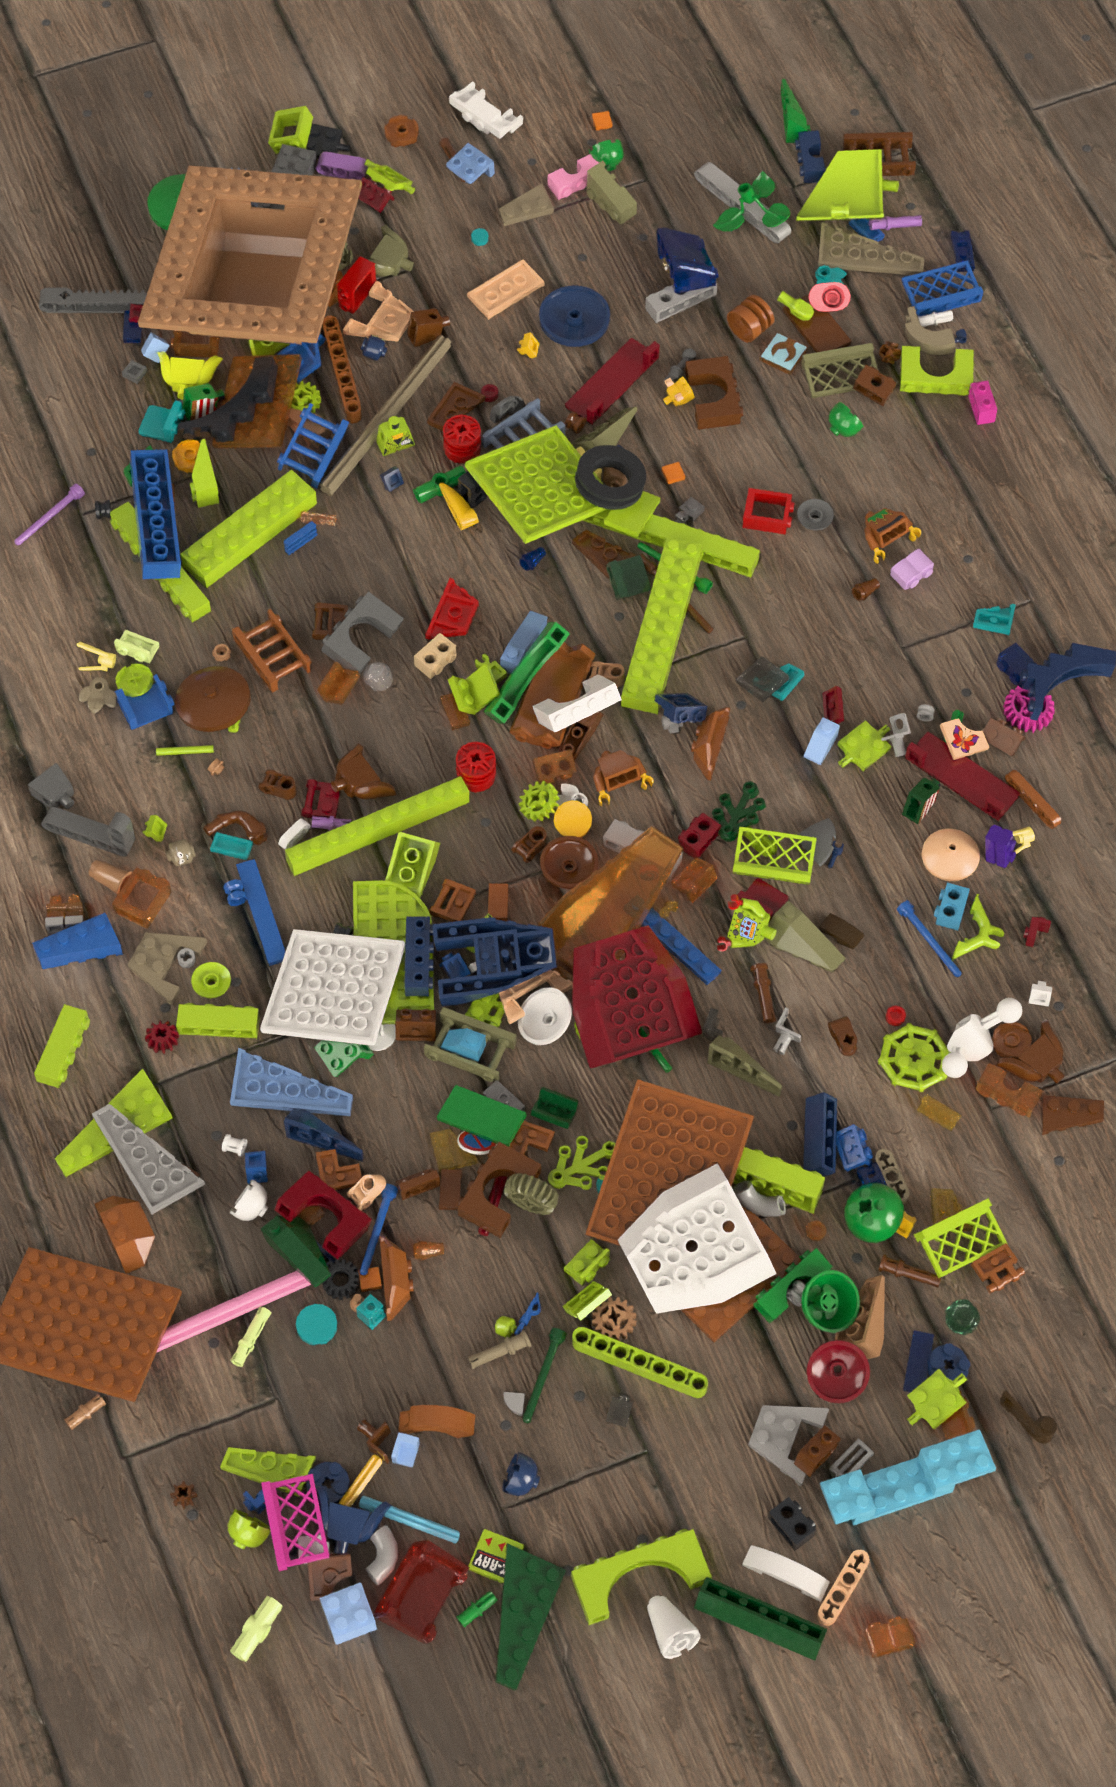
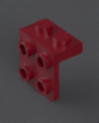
[737,878,788,922]

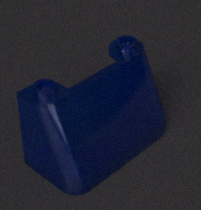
[656,227,718,294]

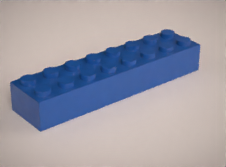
[130,449,181,579]

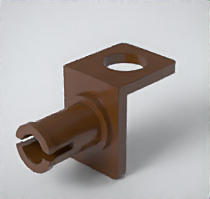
[357,1419,391,1464]

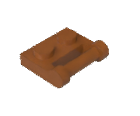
[429,879,476,922]

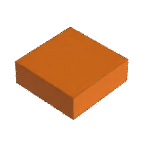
[592,111,612,131]
[662,462,685,484]
[358,1267,382,1292]

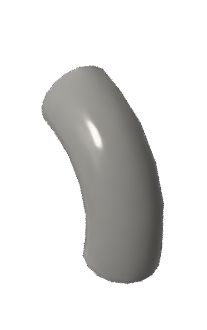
[733,1181,786,1217]
[365,1526,398,1586]

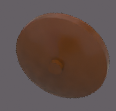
[175,666,251,732]

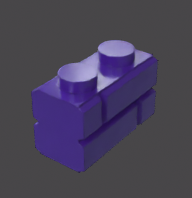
[985,825,1016,868]

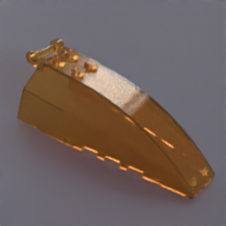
[538,826,683,982]

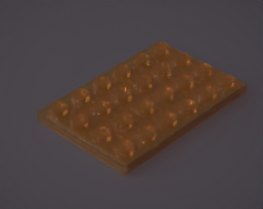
[212,354,302,449]

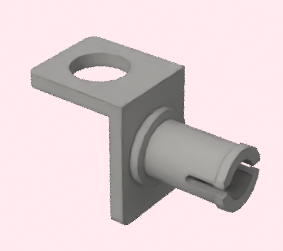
[881,713,911,757]
[773,1007,801,1055]

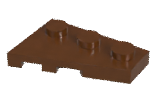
[427,382,485,431]
[1042,1095,1104,1135]

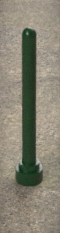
[523,1328,567,1424]

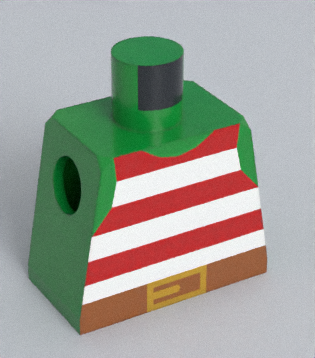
[183,384,225,421]

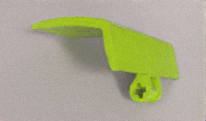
[796,149,884,221]

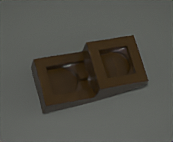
[819,913,864,950]

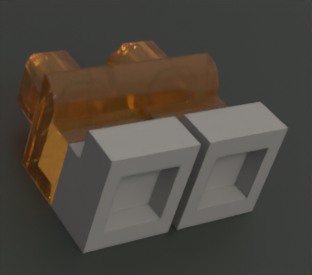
[45,895,85,934]

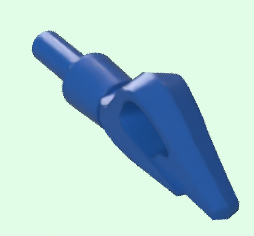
[514,1292,541,1335]

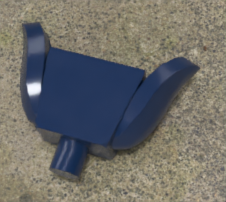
[315,1486,392,1554]

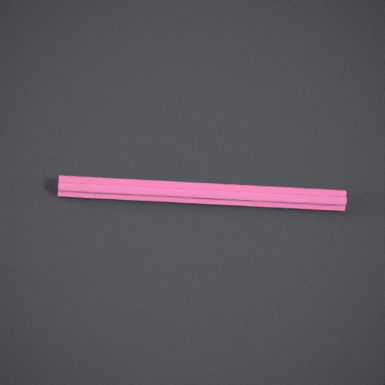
[156,1271,311,1353]

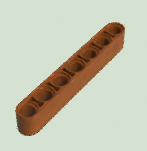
[322,315,362,424]

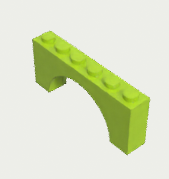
[571,1529,711,1625]

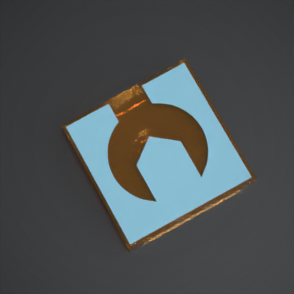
[759,332,808,375]

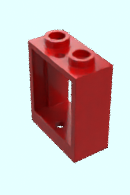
[337,256,376,314]
[742,488,795,535]

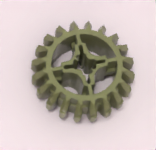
[504,1173,559,1215]

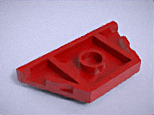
[425,578,479,639]

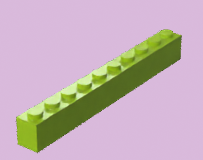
[582,509,760,577]
[285,776,470,876]

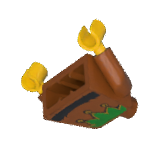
[864,508,921,564]

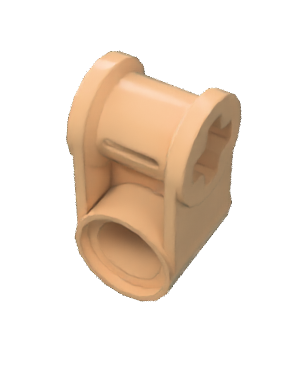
[347,1174,386,1211]

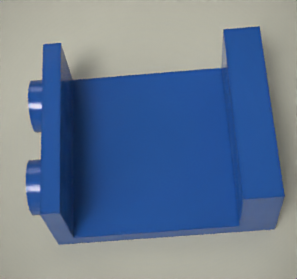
[115,675,174,730]

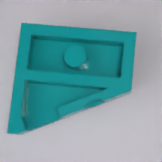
[973,604,1016,635]

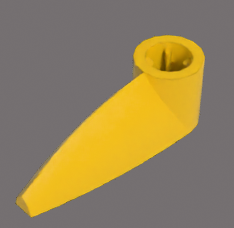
[439,483,479,530]

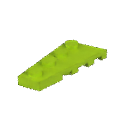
[220,1447,316,1497]

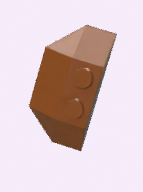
[691,707,730,781]
[95,1196,155,1274]
[380,1236,414,1321]

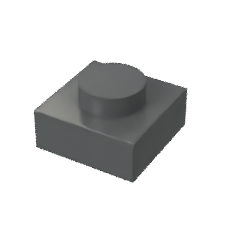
[122,360,147,384]

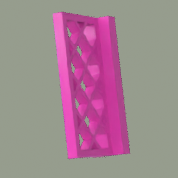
[261,1474,330,1571]

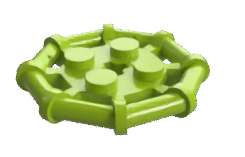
[878,1023,951,1092]

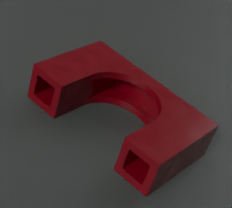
[275,1170,372,1259]

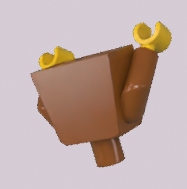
[593,750,654,806]

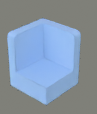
[141,332,169,363]
[391,1432,420,1467]

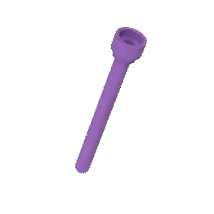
[14,483,85,545]

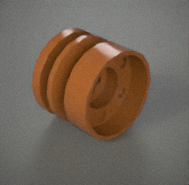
[727,295,774,343]

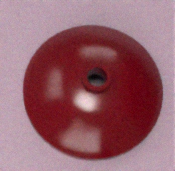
[807,1340,870,1403]

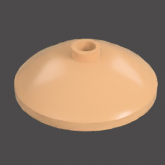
[922,829,980,881]

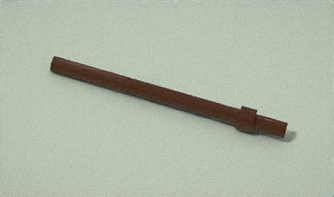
[637,553,713,634]

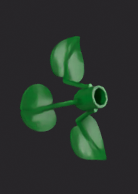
[713,171,790,231]

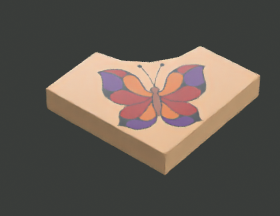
[940,718,989,760]

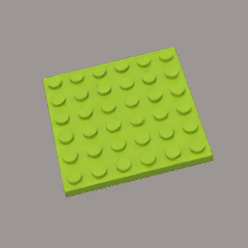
[465,425,607,544]

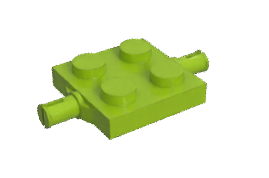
[365,159,415,194]
[837,720,892,771]
[907,1369,967,1429]

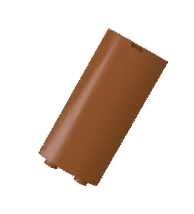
[509,642,595,749]

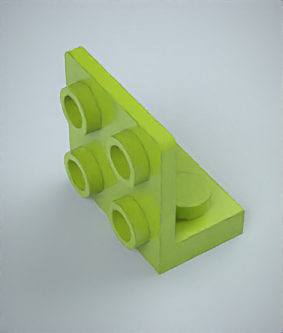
[448,663,500,715]

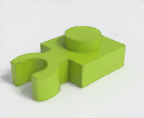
[475,654,507,684]

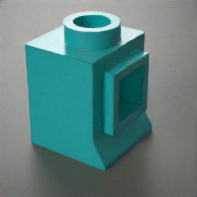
[356,1294,387,1330]

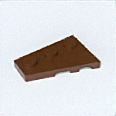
[572,530,636,579]

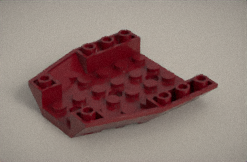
[572,925,703,1069]

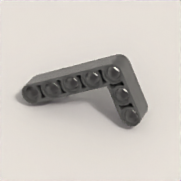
[41,807,135,857]

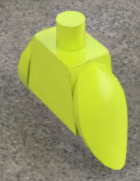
[157,351,223,400]

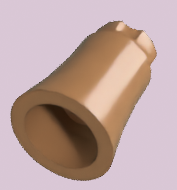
[89,860,134,897]

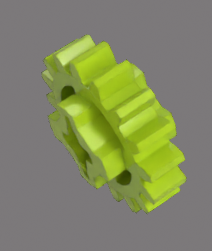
[282,381,321,414]
[518,781,560,822]

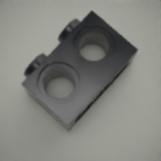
[458,471,487,509]
[768,1497,816,1551]

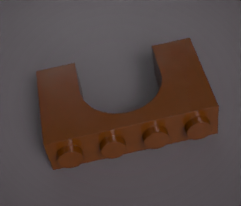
[685,356,744,430]
[456,1142,541,1238]

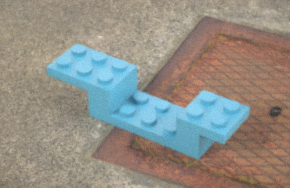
[820,1429,996,1526]

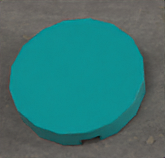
[296,1304,338,1345]

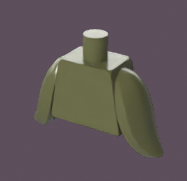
[369,224,414,277]

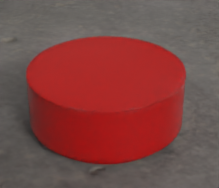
[886,1005,906,1026]

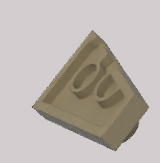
[499,183,554,226]

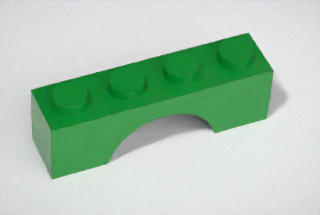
[753,1248,833,1323]

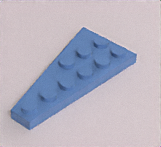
[230,1048,353,1116]

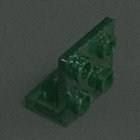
[605,555,651,601]

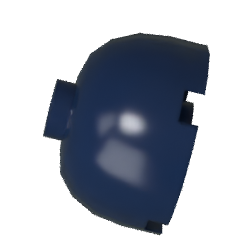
[502,1452,540,1496]

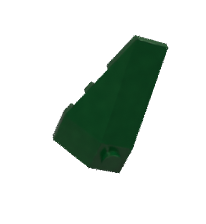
[261,1215,331,1288]

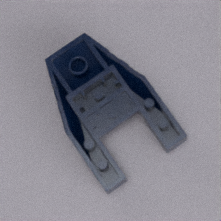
[432,917,557,1006]

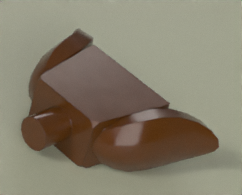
[331,743,396,800]
[996,1019,1065,1084]

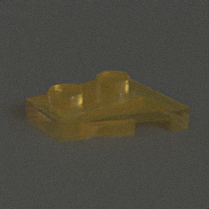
[930,1188,973,1231]

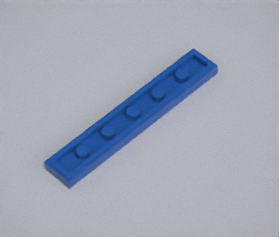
[236,859,286,966]

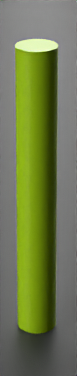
[156,745,214,756]

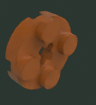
[384,115,419,147]

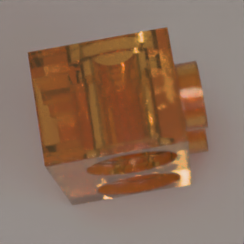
[532,749,577,784]

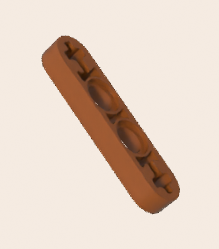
[1005,770,1061,829]

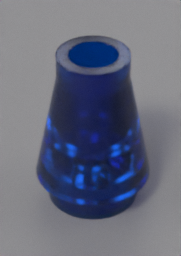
[519,547,546,571]

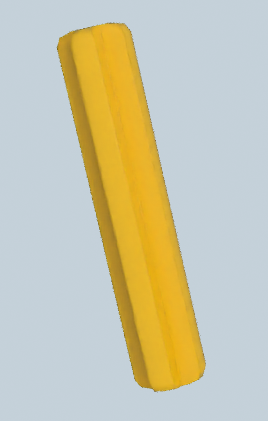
[339,1455,382,1507]

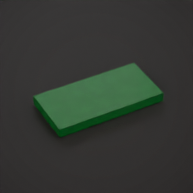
[437,1085,527,1147]

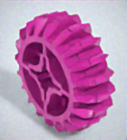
[1003,686,1055,733]

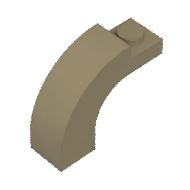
[905,306,956,355]

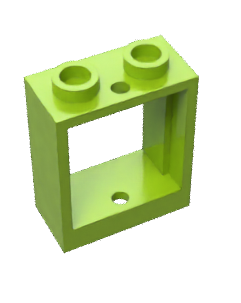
[268,106,313,154]

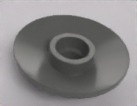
[797,499,834,531]

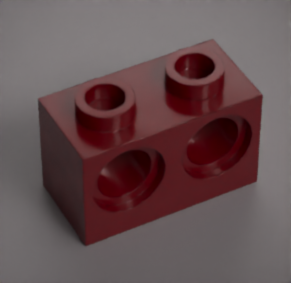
[678,812,721,860]

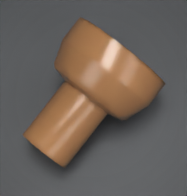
[350,1294,365,1312]

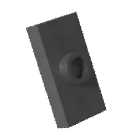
[483,1080,525,1111]

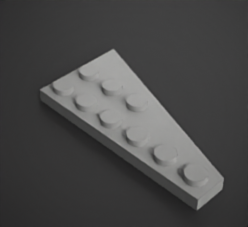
[92,1104,205,1215]

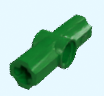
[413,465,466,503]

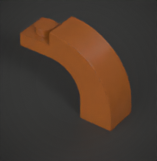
[398,1405,475,1438]

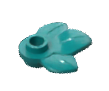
[815,265,847,285]

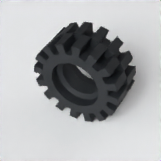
[322,1259,360,1300]

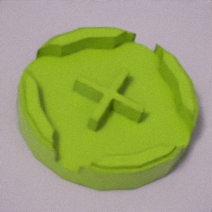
[115,663,154,697]

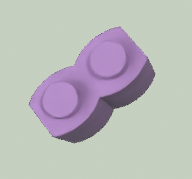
[890,549,934,590]

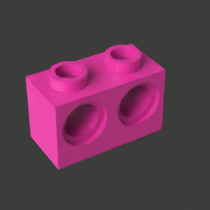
[968,381,997,425]

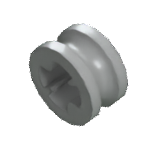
[916,704,935,722]
[177,948,196,968]

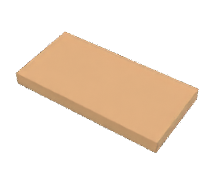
[467,259,544,319]

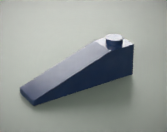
[284,1109,364,1162]

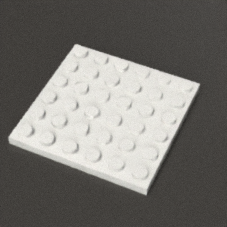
[260,929,406,1046]

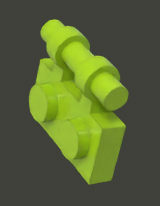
[465,993,505,1027]

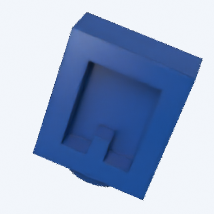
[438,952,470,979]
[245,1151,268,1184]
[243,1489,266,1515]

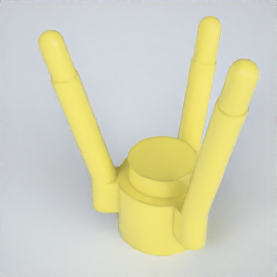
[77,642,116,672]
[1013,827,1035,854]

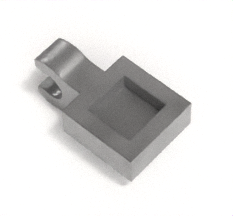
[675,497,705,523]

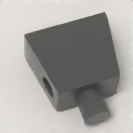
[28,763,75,810]

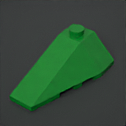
[781,79,810,143]

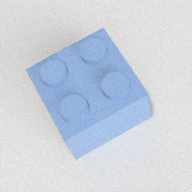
[320,1582,377,1645]

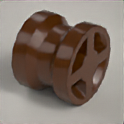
[565,411,587,434]

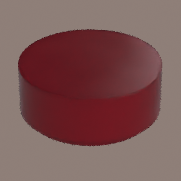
[481,384,499,402]

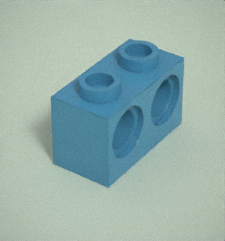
[934,883,970,931]

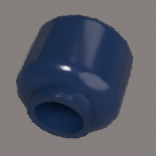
[360,335,388,361]

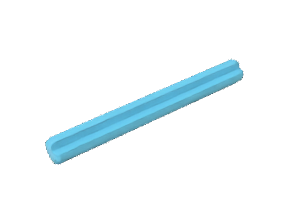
[359,1496,460,1543]

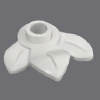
[554,784,588,809]

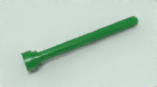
[637,542,713,594]

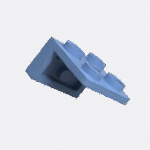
[446,143,495,184]

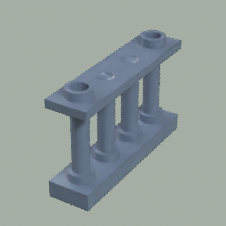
[482,398,565,449]

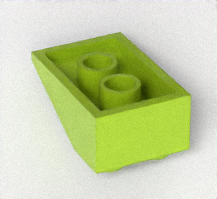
[189,439,219,508]
[385,832,440,898]

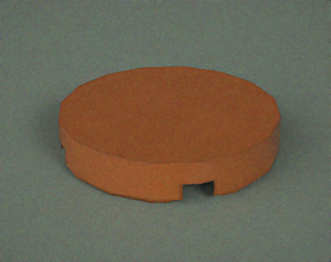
[992,1022,1032,1059]

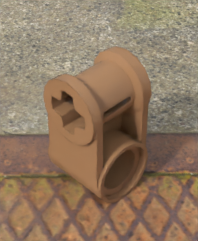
[589,661,625,688]

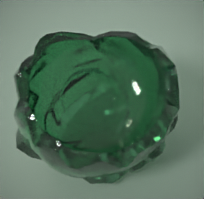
[944,1299,980,1335]

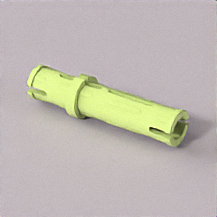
[230,1307,271,1367]

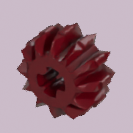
[145,1020,179,1054]

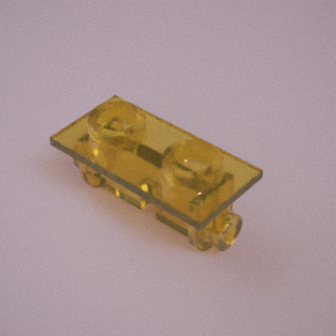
[917,1095,962,1131]

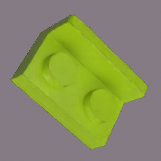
[564,1239,610,1286]

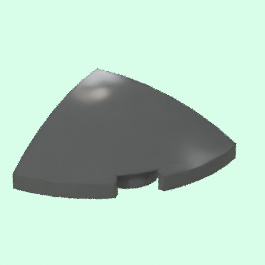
[490,396,525,423]
[798,818,836,867]

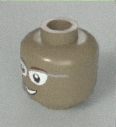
[165,839,195,867]

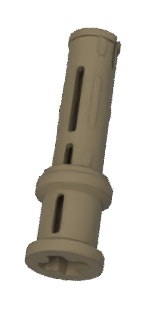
[468,1330,532,1369]

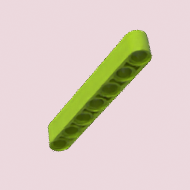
[572,1327,708,1398]

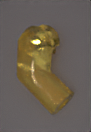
[659,900,678,918]

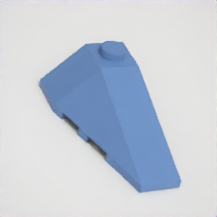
[500,611,547,674]

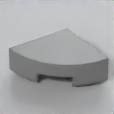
[504,1392,525,1416]

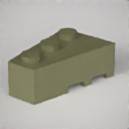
[586,160,637,224]

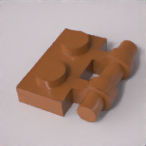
[971,1243,1025,1294]

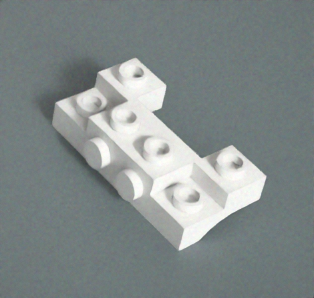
[449,81,523,139]

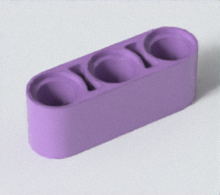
[316,152,368,180]

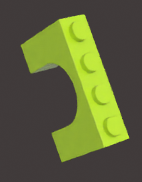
[900,346,974,395]

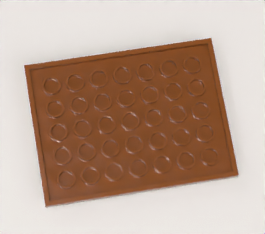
[586,1079,754,1252]
[0,1247,182,1402]

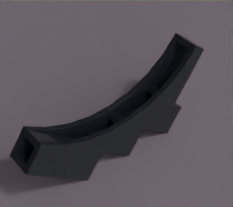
[177,356,278,442]

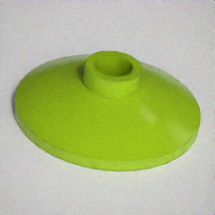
[191,962,231,999]

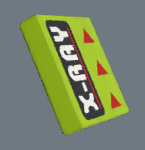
[468,1529,524,1584]

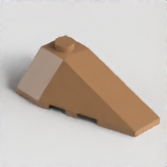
[835,1275,885,1359]

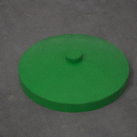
[147,174,186,231]

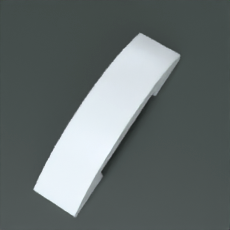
[742,1545,830,1602]

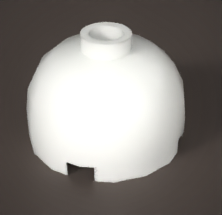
[230,1179,268,1221]

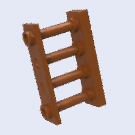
[232,609,311,693]

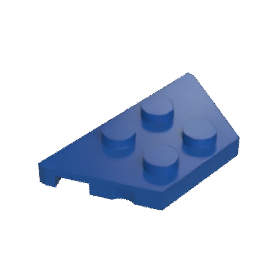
[273,341,321,387]

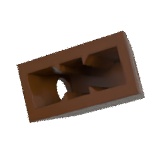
[407,309,450,348]

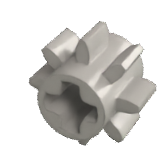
[661,716,683,734]

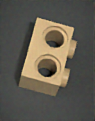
[414,633,457,679]

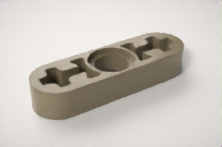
[874,1149,909,1204]

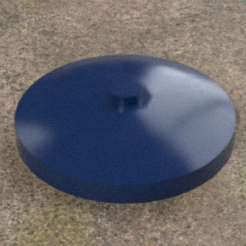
[539,286,610,347]

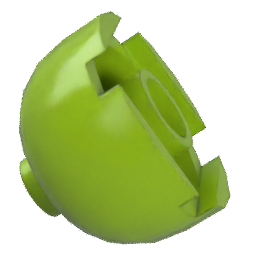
[228,1509,271,1549]

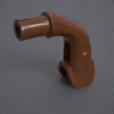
[203,810,268,846]

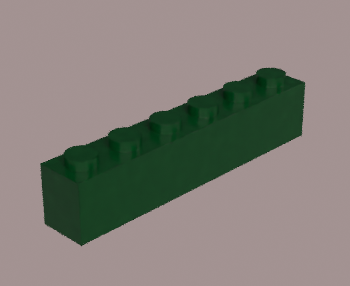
[694,1577,828,1661]

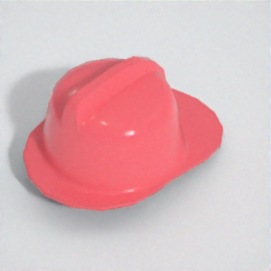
[809,282,851,312]

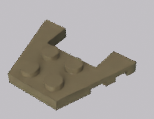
[127,932,207,1005]

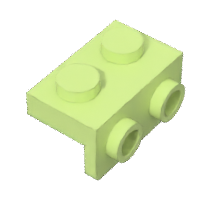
[114,630,160,664]

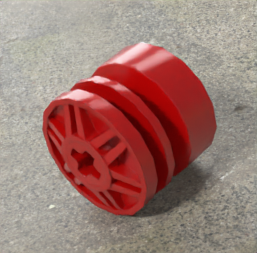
[443,415,481,464]
[456,742,496,792]

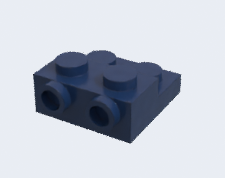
[655,693,708,724]

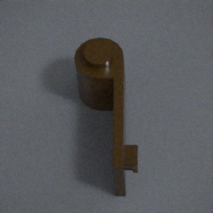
[1000,1390,1057,1444]

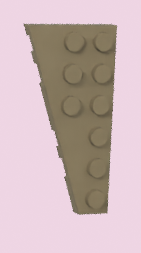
[818,222,924,275]

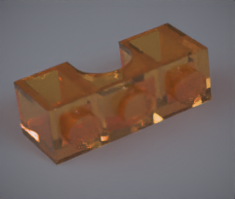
[976,1063,1043,1118]

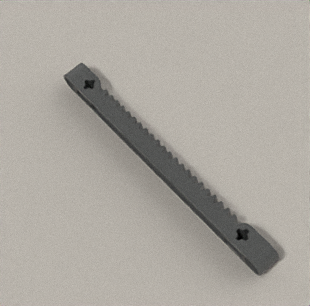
[39,288,147,313]

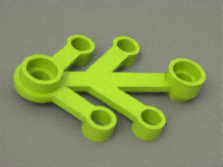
[548,1136,616,1190]

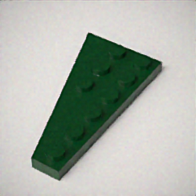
[495,1543,566,1691]

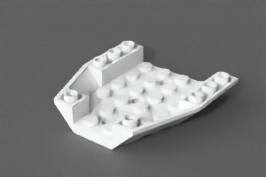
[618,1163,776,1314]

